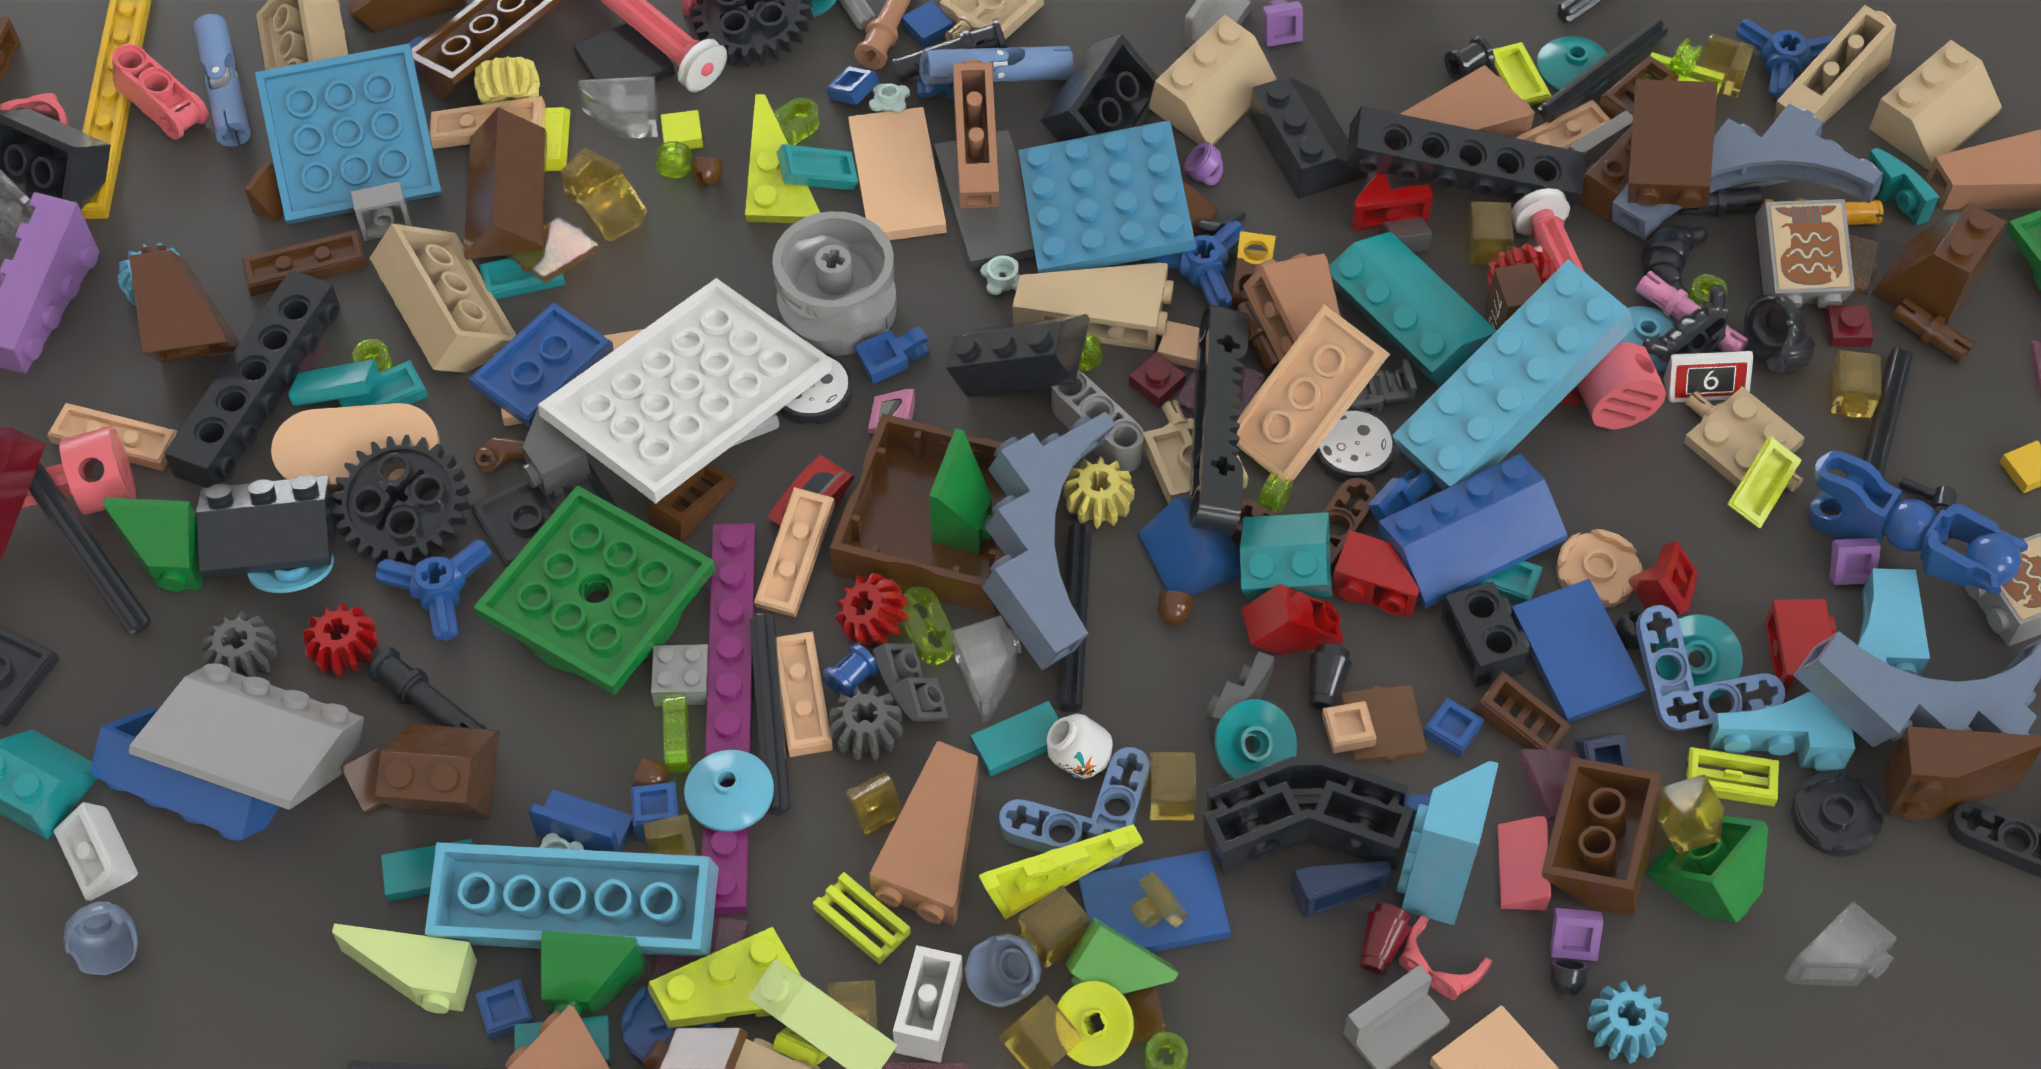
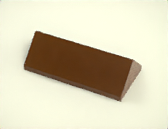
[412,0,563,101]
[464,107,547,260]

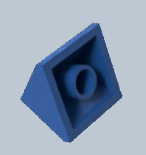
[1138,496,1241,596]

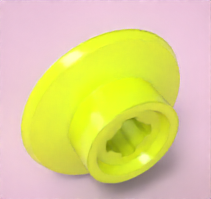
[1054,981,1134,1066]

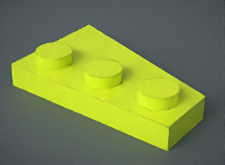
[648,927,801,1028]

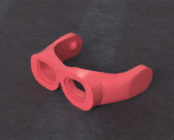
[0,93,69,126]
[1399,915,1493,1000]

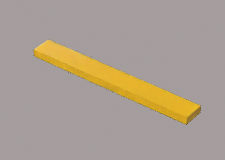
[81,0,152,219]

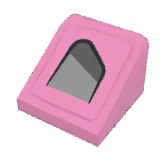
[868,389,915,434]

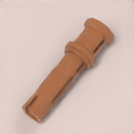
[854,0,911,70]

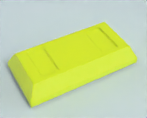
[1493,42,1552,106]
[544,107,571,171]
[1727,436,1802,528]

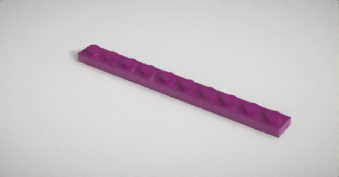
[702,523,756,915]

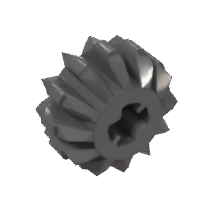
[201,611,278,677]
[829,686,903,762]

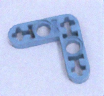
[1636,605,1785,731]
[999,747,1150,869]

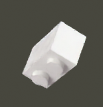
[893,945,963,1063]

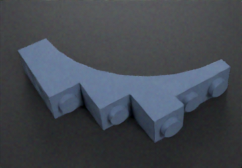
[1612,103,1883,240]
[982,412,1116,670]
[1793,631,2041,747]

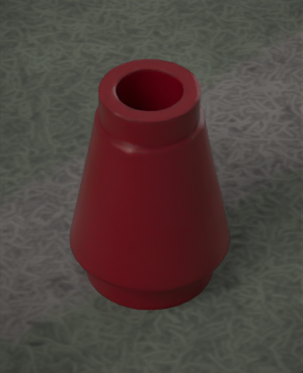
[1359,903,1411,975]

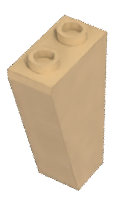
[1775,5,1896,124]
[1013,263,1174,351]

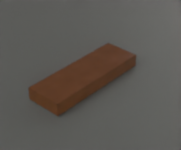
[241,229,368,296]

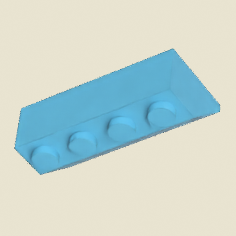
[1396,761,1499,925]

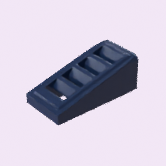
[1290,861,1391,917]

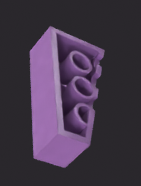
[0,192,100,374]

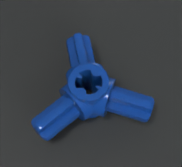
[1735,19,1836,102]
[1144,221,1247,308]
[376,540,493,642]

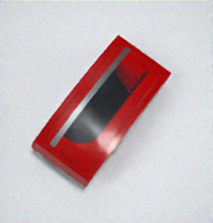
[767,455,855,526]

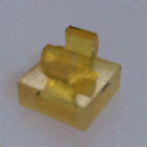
[846,772,903,835]
[1130,871,1190,929]

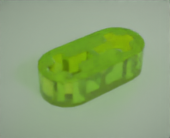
[773,97,820,145]
[903,586,954,664]
[663,694,690,773]

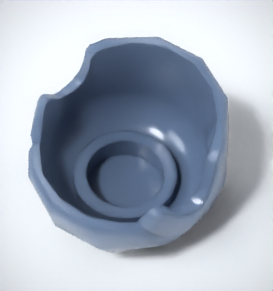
[63,902,138,976]
[965,933,1042,1007]

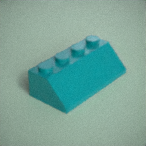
[1329,231,1497,388]

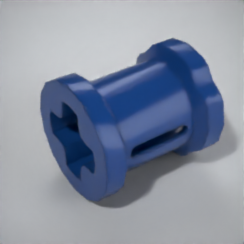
[822,643,880,698]

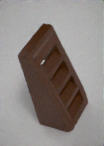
[1599,56,1679,119]
[649,464,735,542]
[1470,671,1572,759]

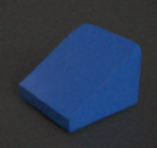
[631,782,681,841]

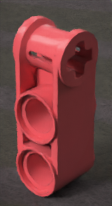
[112,44,209,140]

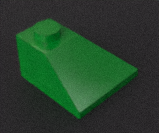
[929,428,993,554]
[103,498,203,592]
[1646,812,1768,924]
[541,931,647,1017]

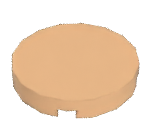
[1555,529,1643,608]

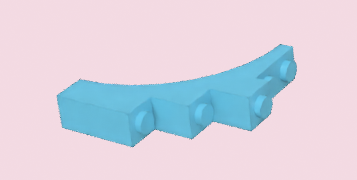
[1708,568,1930,772]

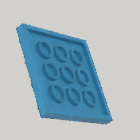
[255,43,442,224]
[1018,120,1196,273]

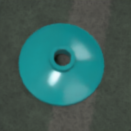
[1537,36,1610,94]
[1655,614,1743,701]
[1214,699,1297,780]

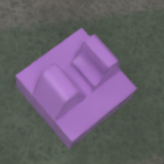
[1263,0,1303,47]
[1829,538,1881,585]
[1550,908,1604,961]

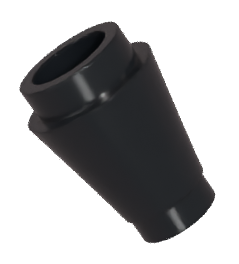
[1309,643,1352,711]

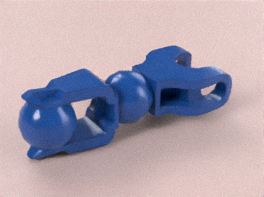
[1809,451,2028,594]

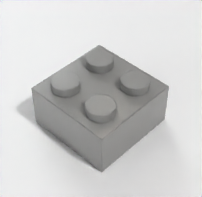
[351,181,412,241]
[651,644,709,706]

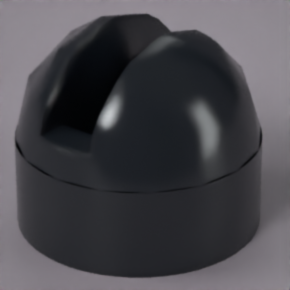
[1615,611,1651,650]
[1550,958,1588,995]

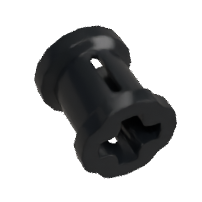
[1444,36,1495,81]

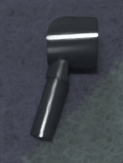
[1198,211,1246,237]
[1899,477,1957,516]

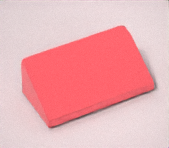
[1497,816,1551,911]

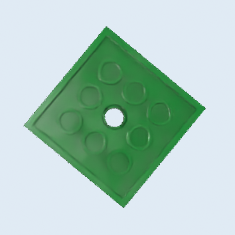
[473,485,716,696]

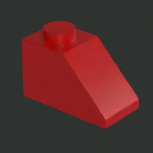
[1764,599,1836,696]

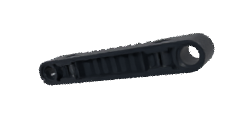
[1188,303,1249,536]

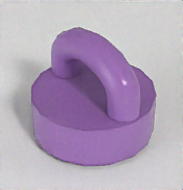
[1184,142,1223,186]

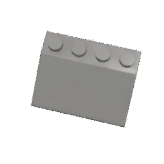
[128,663,364,810]

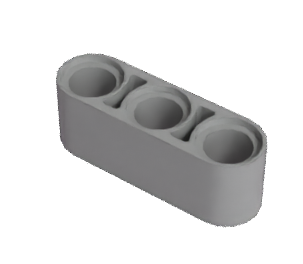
[1051,370,1144,472]

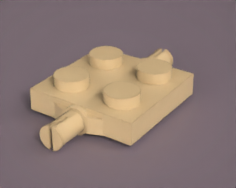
[940,0,1044,41]
[1684,386,1805,492]
[1143,400,1249,505]

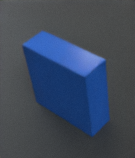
[902,0,953,48]
[826,66,880,105]
[1423,697,1485,758]
[476,979,534,1041]

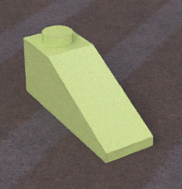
[332,923,477,1014]
[748,959,897,1069]

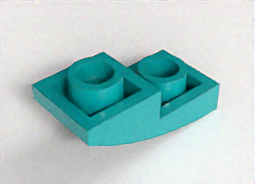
[1867,148,1939,226]

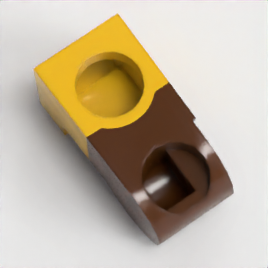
[1232,231,1276,306]

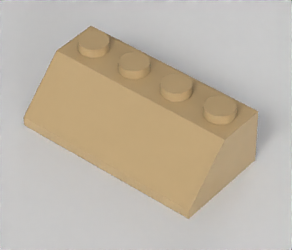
[256,0,348,70]
[369,224,516,373]

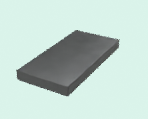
[934,130,1035,270]

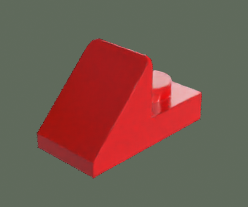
[1351,172,1433,232]
[1628,540,1699,615]

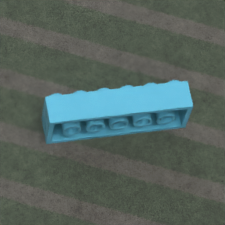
[1392,259,1634,490]
[425,842,719,958]

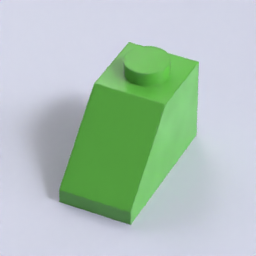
[1065,917,1179,994]

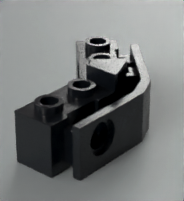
[1203,756,1414,875]

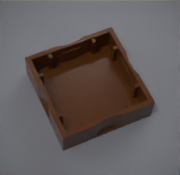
[830,413,1007,615]

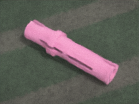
[1635,271,1749,352]

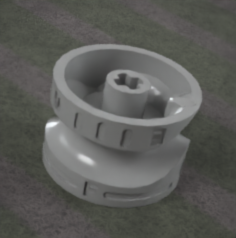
[772,211,897,356]

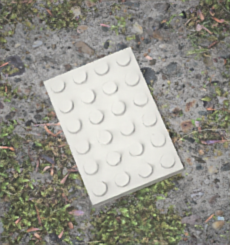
[538,278,832,503]

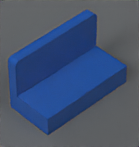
[529,789,634,852]

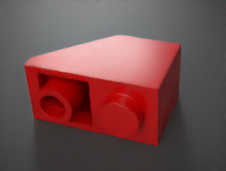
[1332,530,1419,618]
[1241,584,1344,655]

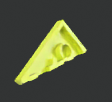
[745,94,820,223]
[979,824,1144,920]

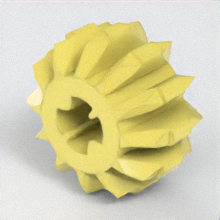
[474,56,540,104]
[1063,456,1135,529]

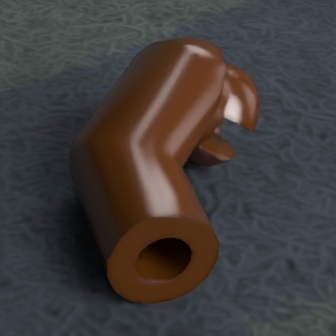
[473,437,525,472]

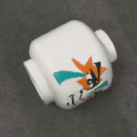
[1047,713,1113,779]

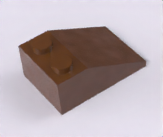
[1884,726,2041,821]

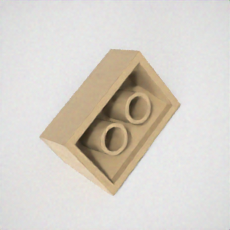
[1149,15,1277,146]
[1869,40,2002,170]

